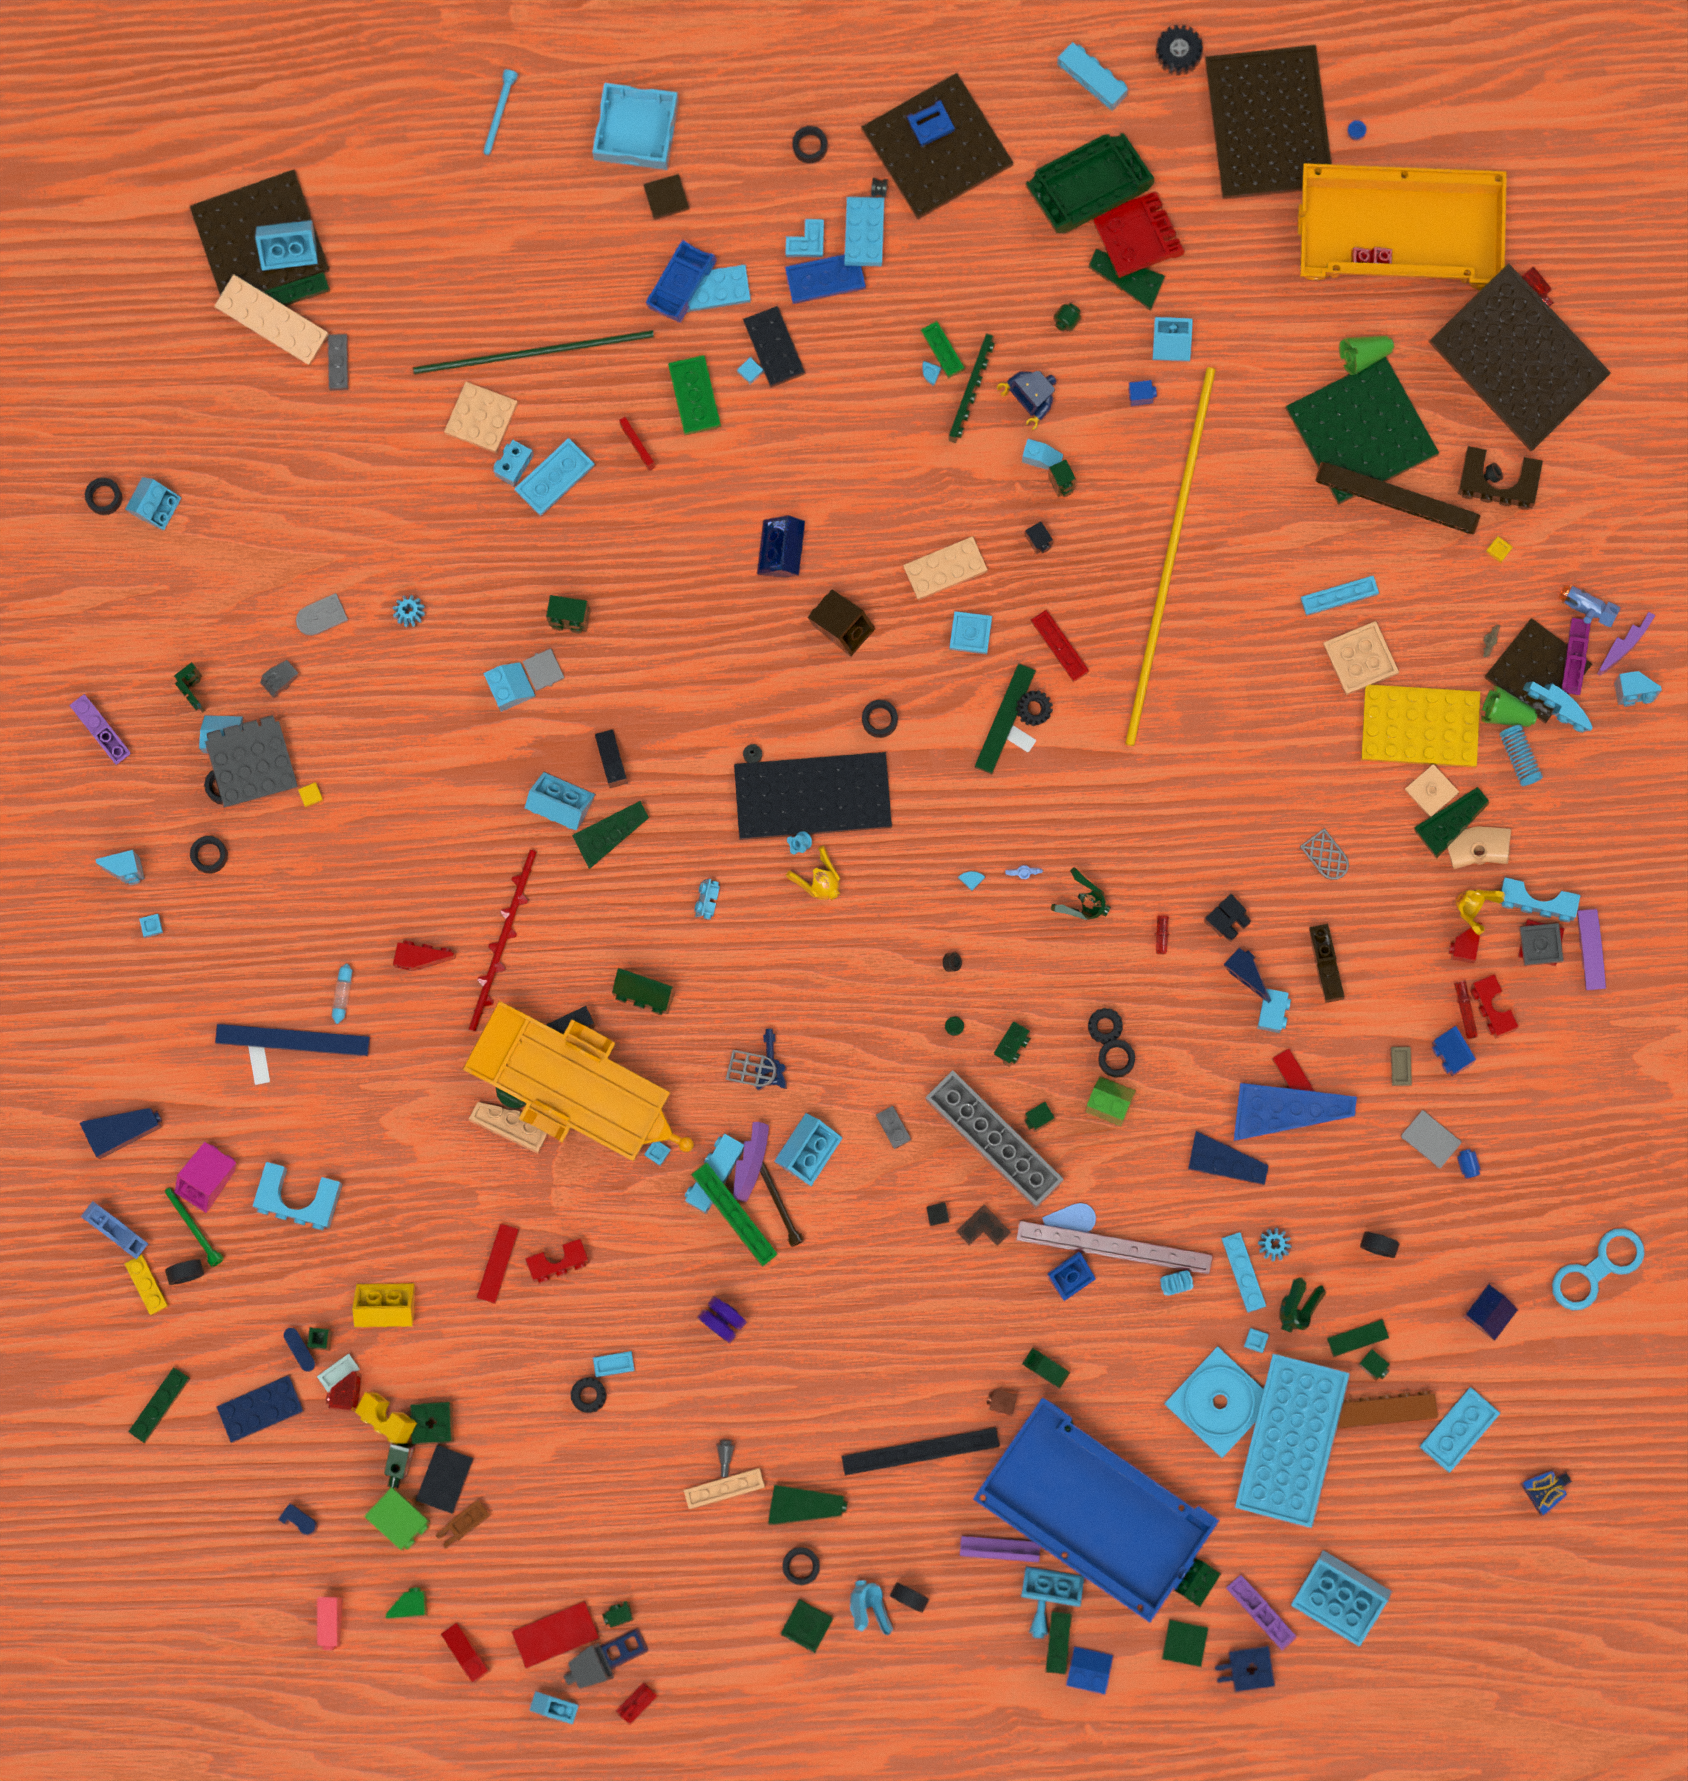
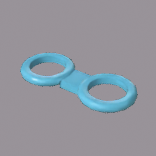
[1552,1228,1645,1310]

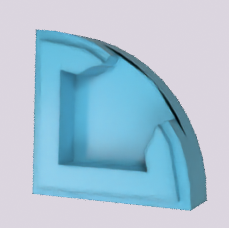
[922,361,941,386]
[958,871,985,891]

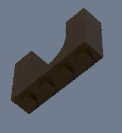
[1458,446,1543,510]

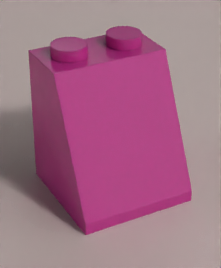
[175,1142,236,1213]

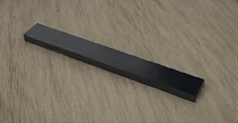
[841,1428,999,1476]

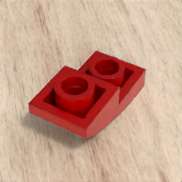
[1351,247,1392,264]

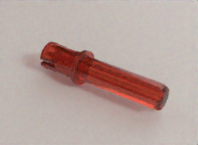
[1454,981,1478,1039]

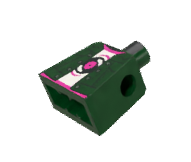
[384,1443,416,1488]

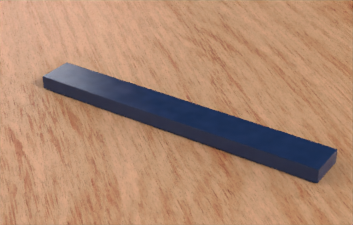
[215,1024,370,1057]

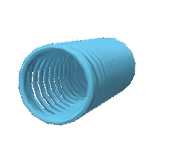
[1499,725,1543,786]

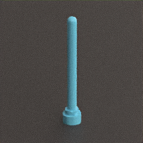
[483,69,518,155]

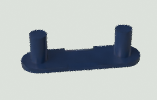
[283,1328,315,1372]

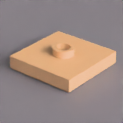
[1405,764,1459,817]

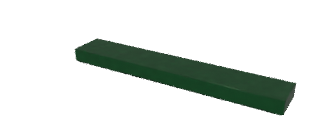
[975,663,1036,775]

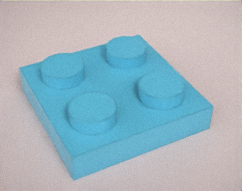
[949,611,992,654]

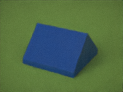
[1047,1252,1096,1301]

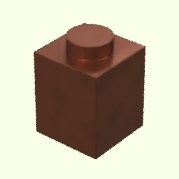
[987,1389,1017,1416]

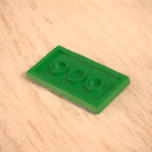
[668,355,721,435]

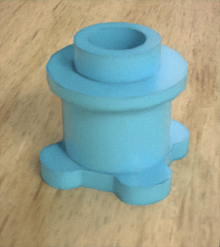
[787,831,812,855]

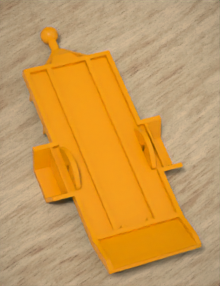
[463,1001,694,1161]

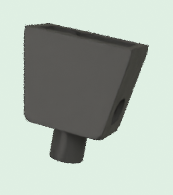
[564,1643,615,1688]

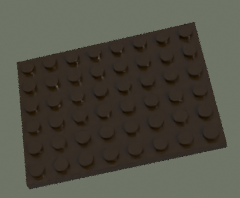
[1205,45,1332,199]
[1428,263,1611,451]

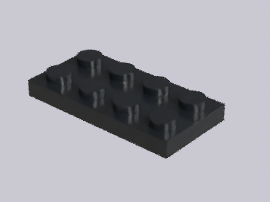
[743,306,805,388]

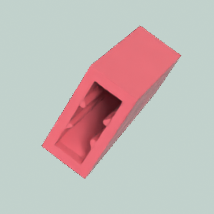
[317,1597,343,1650]

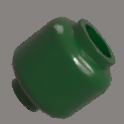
[1053,303,1081,332]

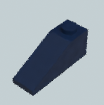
[1224,948,1272,1003]

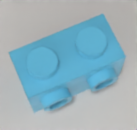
[493,440,534,487]

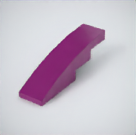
[1561,618,1591,695]

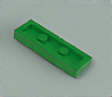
[921,321,965,379]

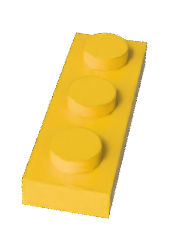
[125,1255,169,1316]

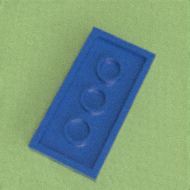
[785,254,866,304]

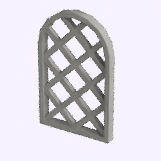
[1300,828,1349,880]

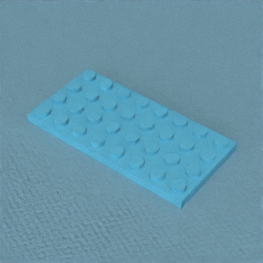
[1235,1354,1350,1528]

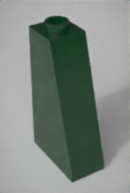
[768,1485,848,1526]

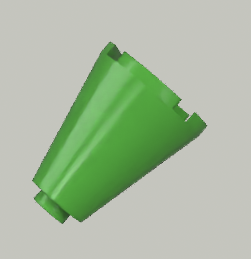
[1339,336,1394,375]
[1481,686,1537,727]

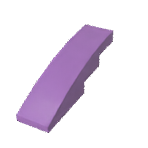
[1597,612,1655,676]
[1577,909,1606,990]
[734,1122,769,1202]
[1226,1575,1297,1651]

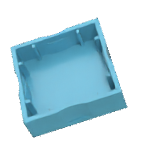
[592,83,679,170]

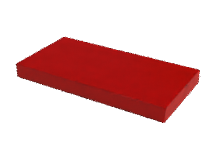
[512,1601,600,1669]

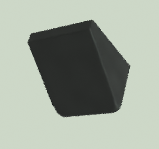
[926,1202,949,1226]

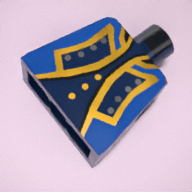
[1521,1471,1572,1516]

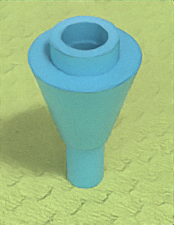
[1029,1601,1048,1639]

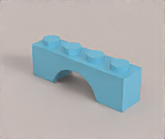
[1499,878,1581,922]

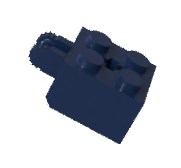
[1215,1646,1275,1692]

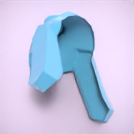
[850,1580,893,1635]

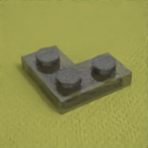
[956,1205,1011,1246]

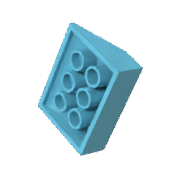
[1291,1550,1392,1647]

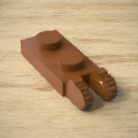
[436,1500,490,1549]

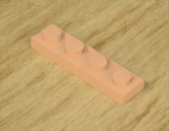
[684,1468,765,1510]

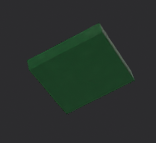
[780,1599,834,1653]
[1162,1620,1208,1667]

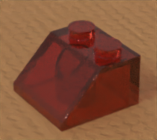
[326,1371,362,1413]

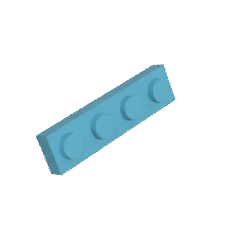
[1221,1232,1266,1313]

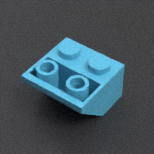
[1153,317,1193,362]
[125,477,181,530]
[1614,671,1662,707]

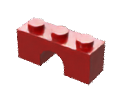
[1470,974,1519,1039]
[525,1239,589,1284]

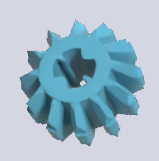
[393,595,425,627]
[1258,1228,1291,1262]
[1160,1270,1194,1296]

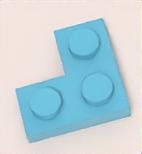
[786,219,824,257]

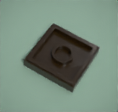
[643,174,690,220]

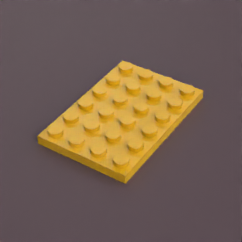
[1361,685,1480,768]

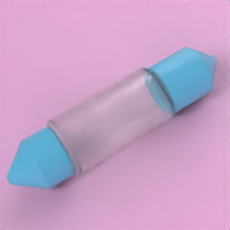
[331,964,353,1024]

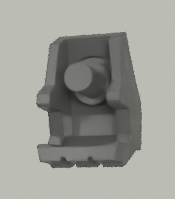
[260,660,299,698]

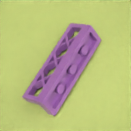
[960,1536,1040,1563]

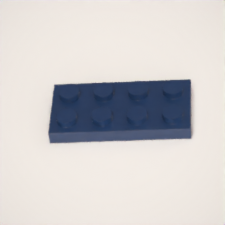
[217,1375,304,1443]

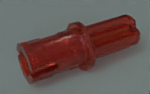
[1154,916,1170,955]

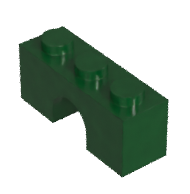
[1045,1612,1072,1675]

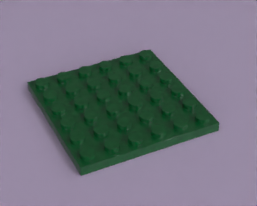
[1285,357,1439,505]

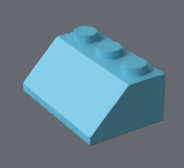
[255,220,318,270]
[525,772,595,830]
[774,1113,842,1186]

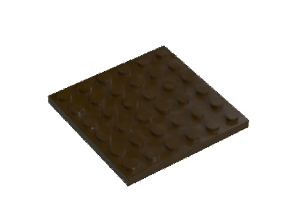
[861,73,1014,220]
[189,169,330,296]

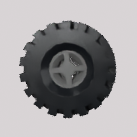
[1156,25,1203,75]

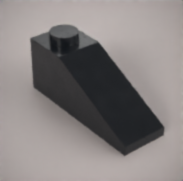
[595,729,628,788]

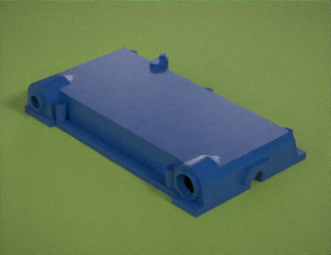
[973,1397,1219,1623]

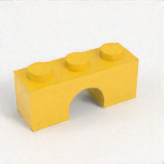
[355,1392,417,1444]

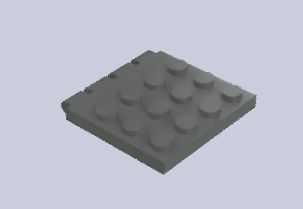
[205,715,298,808]

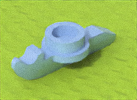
[1005,865,1043,879]

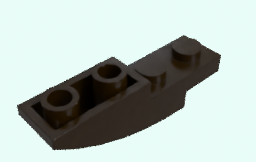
[1309,924,1345,1003]

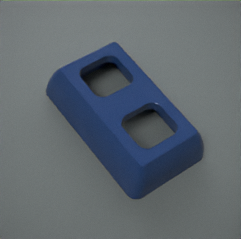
[600,1628,648,1670]

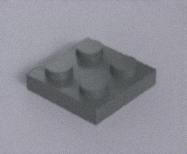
[1519,923,1564,966]

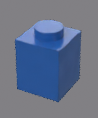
[1128,380,1157,406]

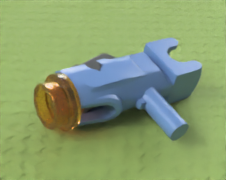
[1558,585,1620,627]

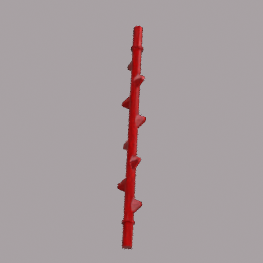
[468,850,537,1032]

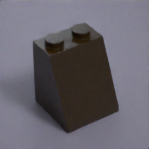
[807,589,876,656]

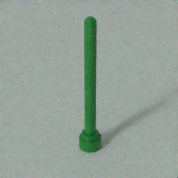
[165,1188,224,1268]

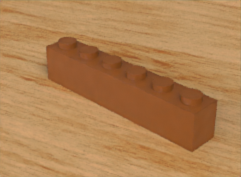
[1337,1391,1438,1429]

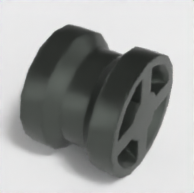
[871,178,888,198]

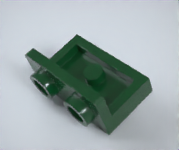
[994,1022,1031,1067]
[1174,1558,1221,1607]

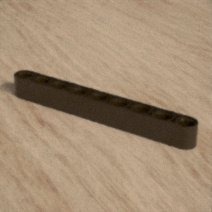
[1315,462,1481,535]

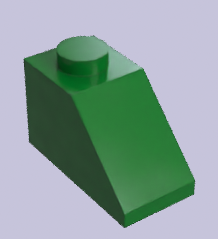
[385,1588,427,1619]

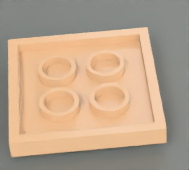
[444,382,518,454]
[1323,621,1399,695]

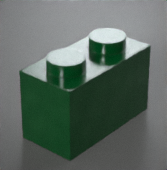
[1048,459,1076,497]

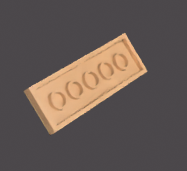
[214,275,329,365]

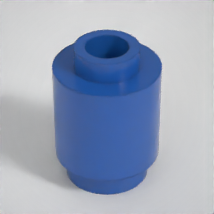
[1457,1149,1481,1179]

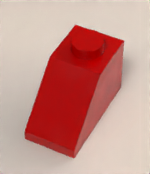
[1449,922,1482,964]

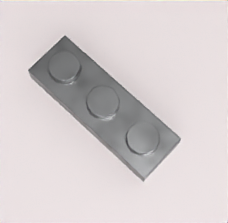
[328,334,349,391]

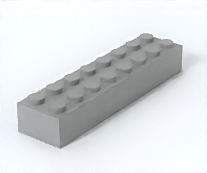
[925,1071,1064,1209]

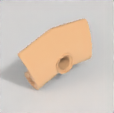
[1447,826,1511,870]

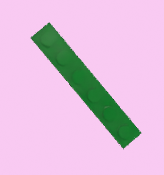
[691,1162,778,1267]

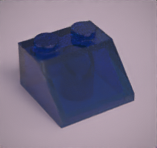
[1463,1284,1518,1341]

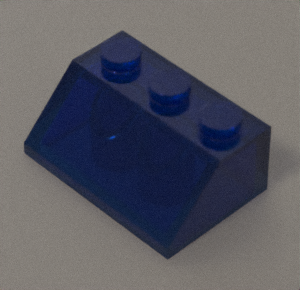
[757,515,805,578]

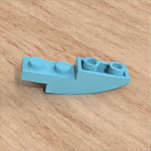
[1523,682,1593,733]

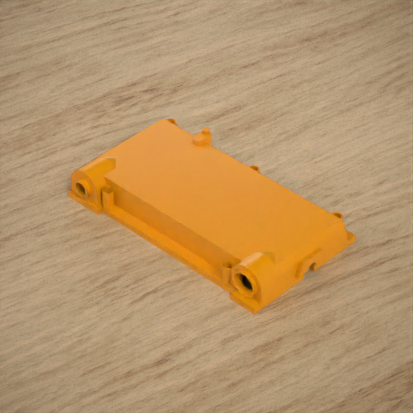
[1297,164,1507,290]

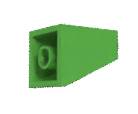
[1086,1076,1136,1127]
[364,1487,430,1551]

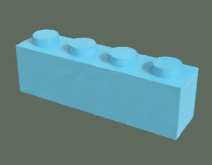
[1057,42,1128,111]
[684,1134,744,1214]

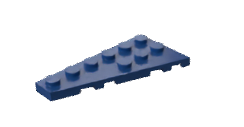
[1234,1083,1357,1141]

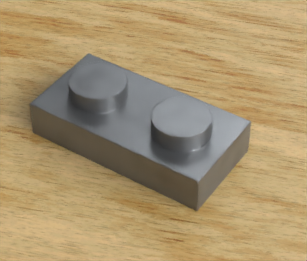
[876,1106,911,1150]

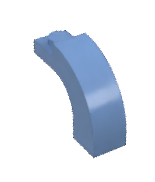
[80,1201,148,1259]

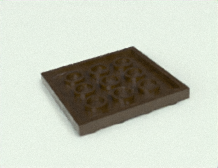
[1484,618,1592,724]

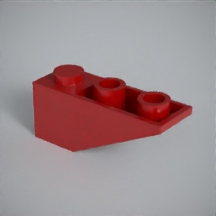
[393,940,456,971]

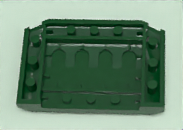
[1025,133,1155,233]

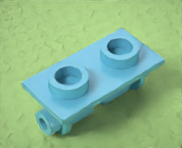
[694,879,720,920]

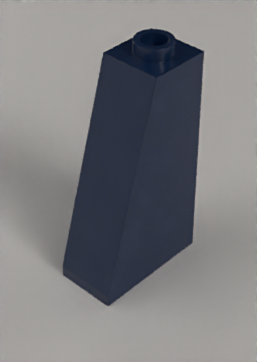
[80,1108,162,1159]

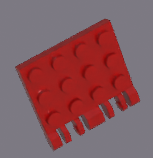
[1092,192,1185,278]

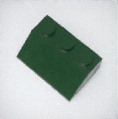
[612,968,675,1016]

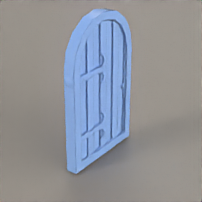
[1042,1203,1096,1232]

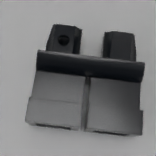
[1204,894,1251,942]

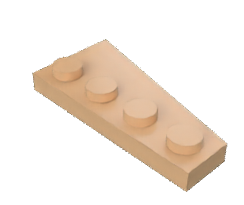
[469,1102,548,1154]

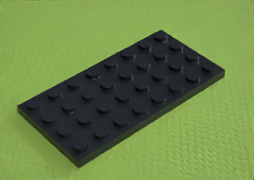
[734,752,892,840]

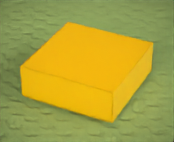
[1486,536,1513,563]
[298,782,323,808]

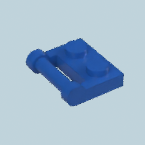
[906,100,955,147]

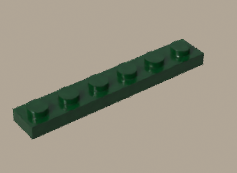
[949,333,995,443]

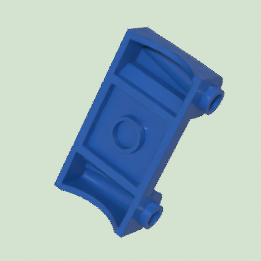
[646,240,717,323]

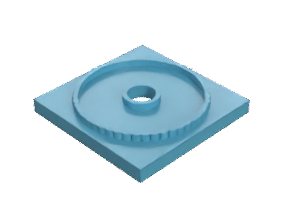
[1164,1346,1264,1458]

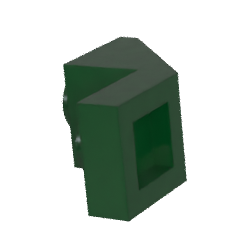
[1022,1348,1070,1389]

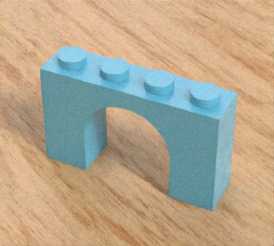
[253,1162,343,1231]

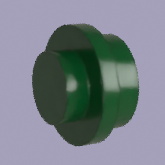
[945,1016,964,1036]

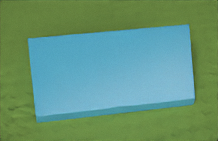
[1021,1567,1084,1607]

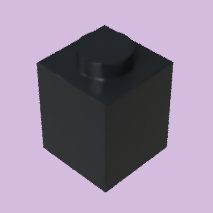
[1025,521,1053,554]

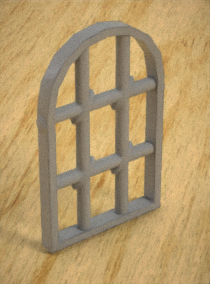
[726,1050,777,1087]

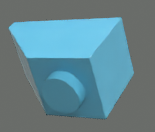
[1022,439,1063,470]
[529,1691,579,1724]

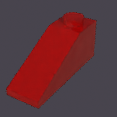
[441,1622,490,1683]

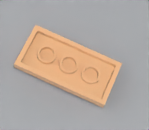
[903,537,988,601]

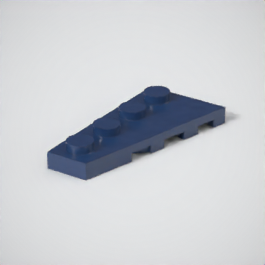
[1188,1131,1268,1185]

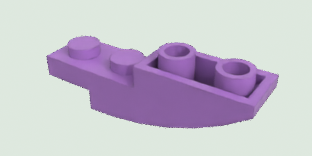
[69,694,131,765]

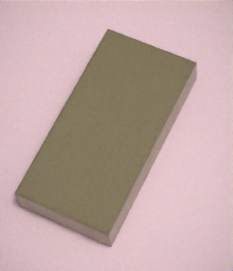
[1390,1047,1412,1086]

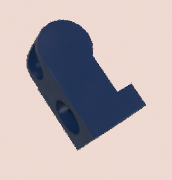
[278,1503,318,1535]

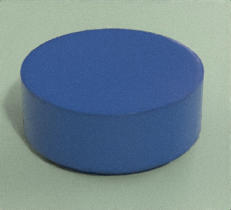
[1347,121,1366,140]

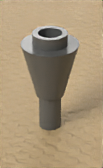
[716,1440,735,1477]

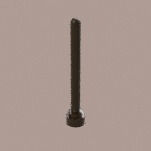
[760,1161,805,1247]

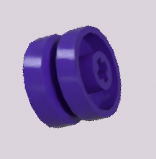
[697,1296,747,1344]

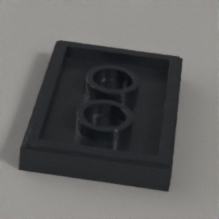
[416,1445,474,1514]

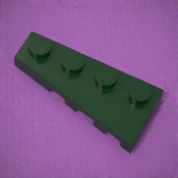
[1089,249,1165,311]
[1414,787,1489,859]
[572,801,649,869]

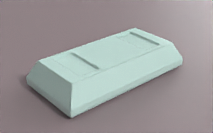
[317,1354,360,1392]

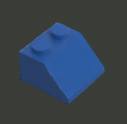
[1431,1026,1476,1076]
[1066,1647,1113,1695]

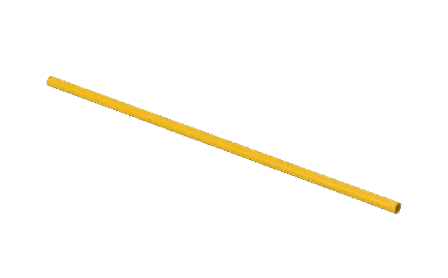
[1125,367,1216,746]

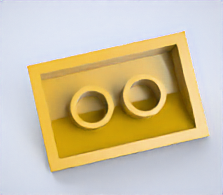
[352,1283,415,1327]

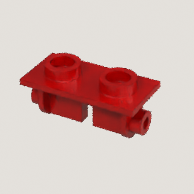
[616,1682,657,1725]

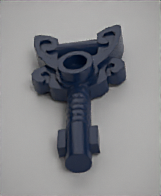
[755,1029,787,1091]

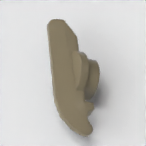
[1483,625,1500,657]

